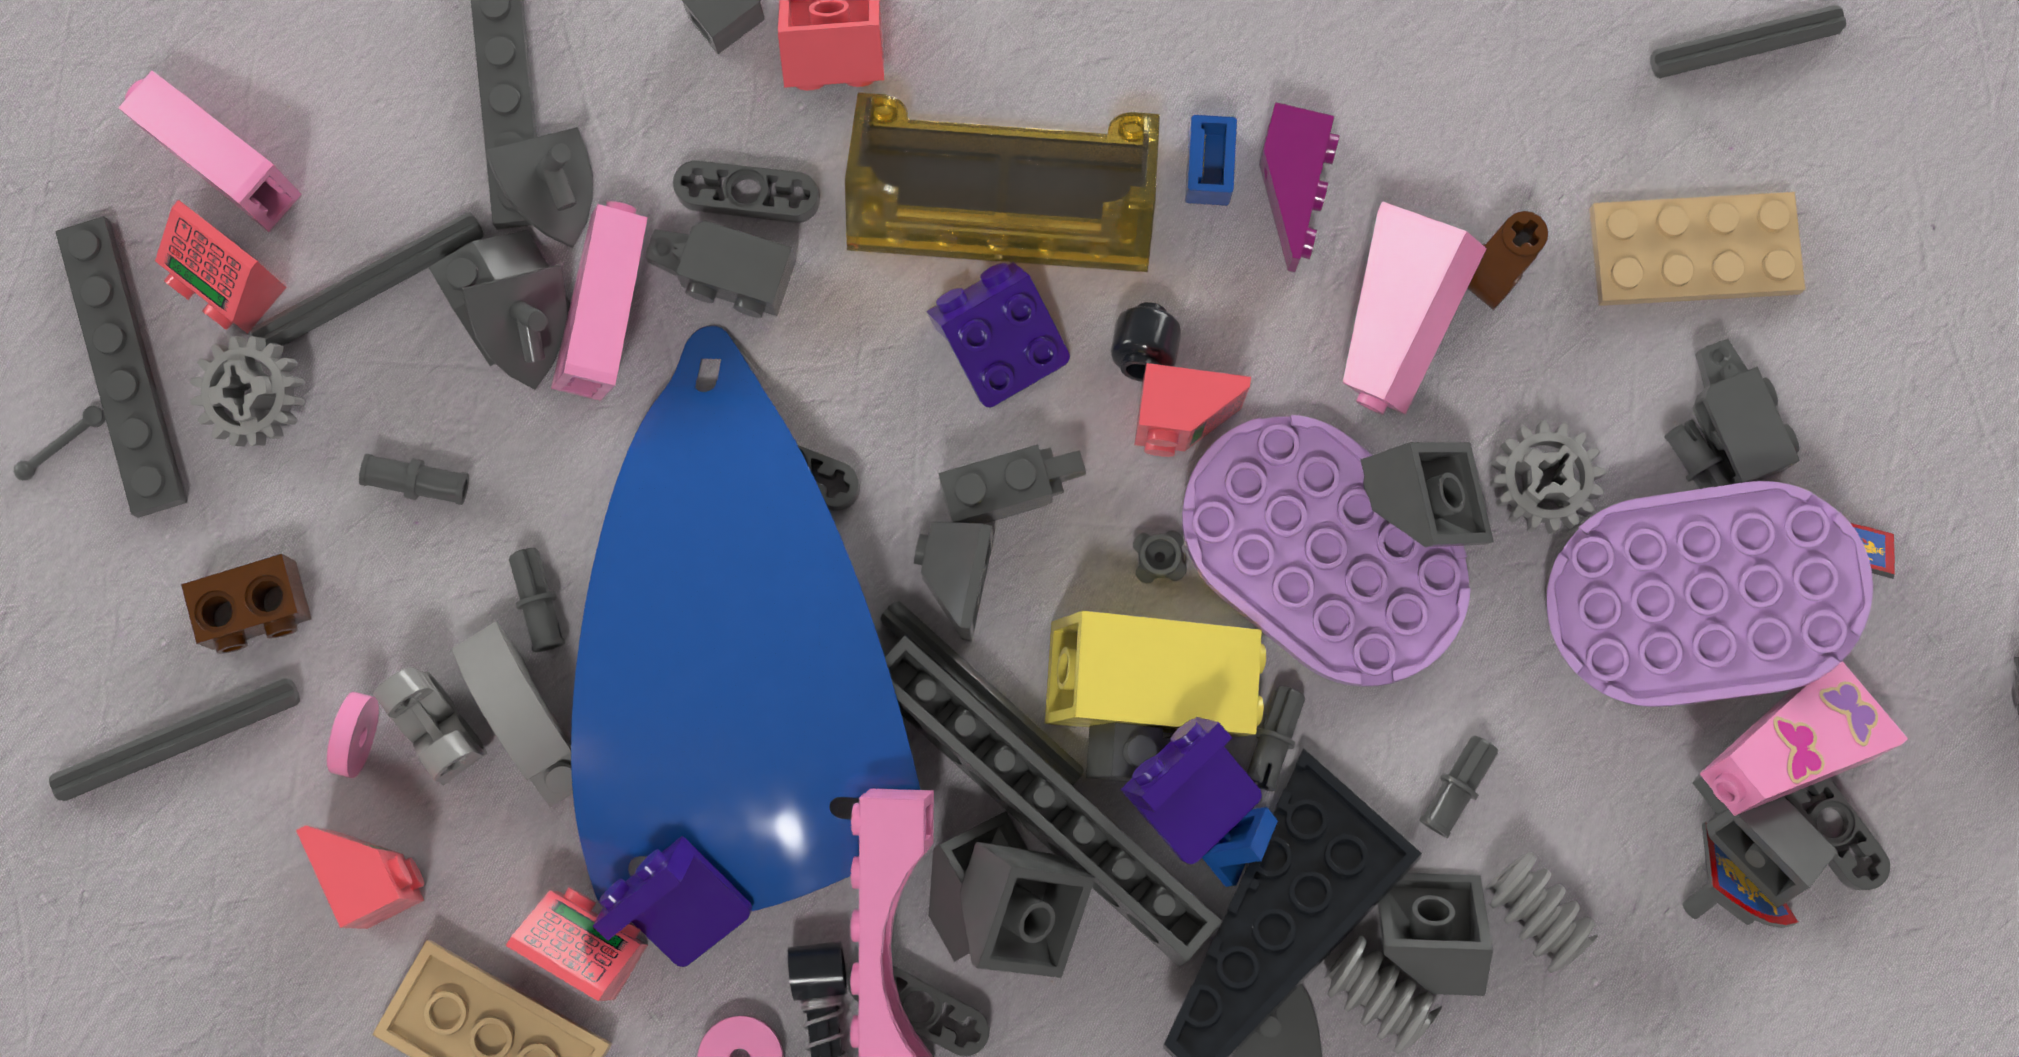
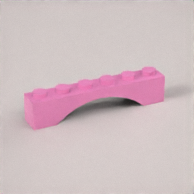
[850,789,934,1057]

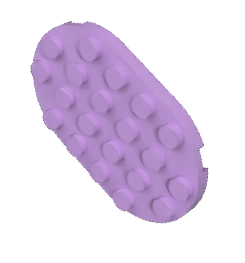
[1182,415,1471,687]
[1547,481,1873,707]

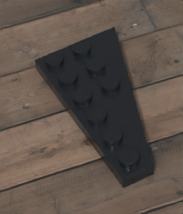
[1164,748,1422,1057]

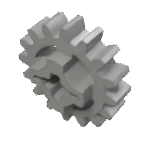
[190,336,305,447]
[1490,421,1606,534]

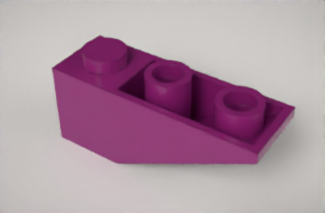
[1259,102,1340,272]

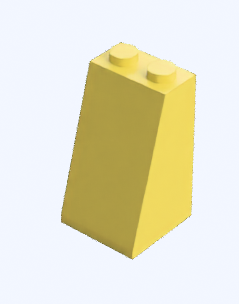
[1045,611,1266,737]

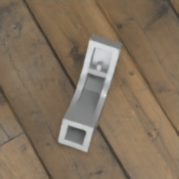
[452,621,573,807]

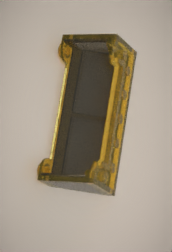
[845,92,1160,272]

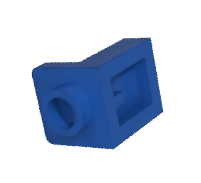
[1202,807,1278,887]

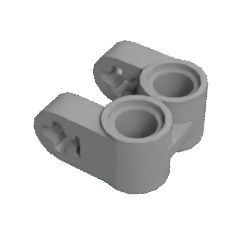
[373,667,487,786]

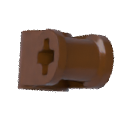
[1467,211,1549,311]

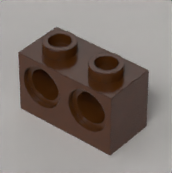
[181,554,312,654]

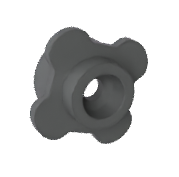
[1133,530,1187,584]

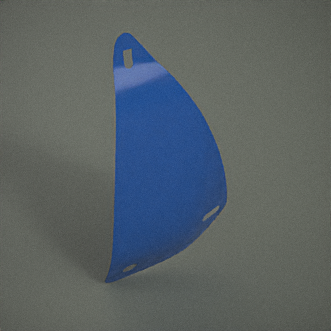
[571,326,920,911]

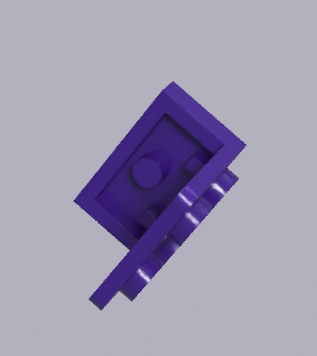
[926,262,1070,408]
[1121,717,1262,864]
[593,835,752,967]

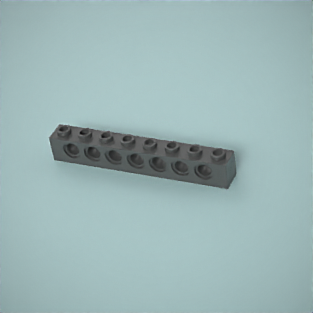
[885,636,1222,967]

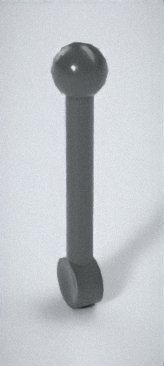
[13,406,106,481]

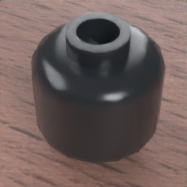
[1111,302,1181,382]

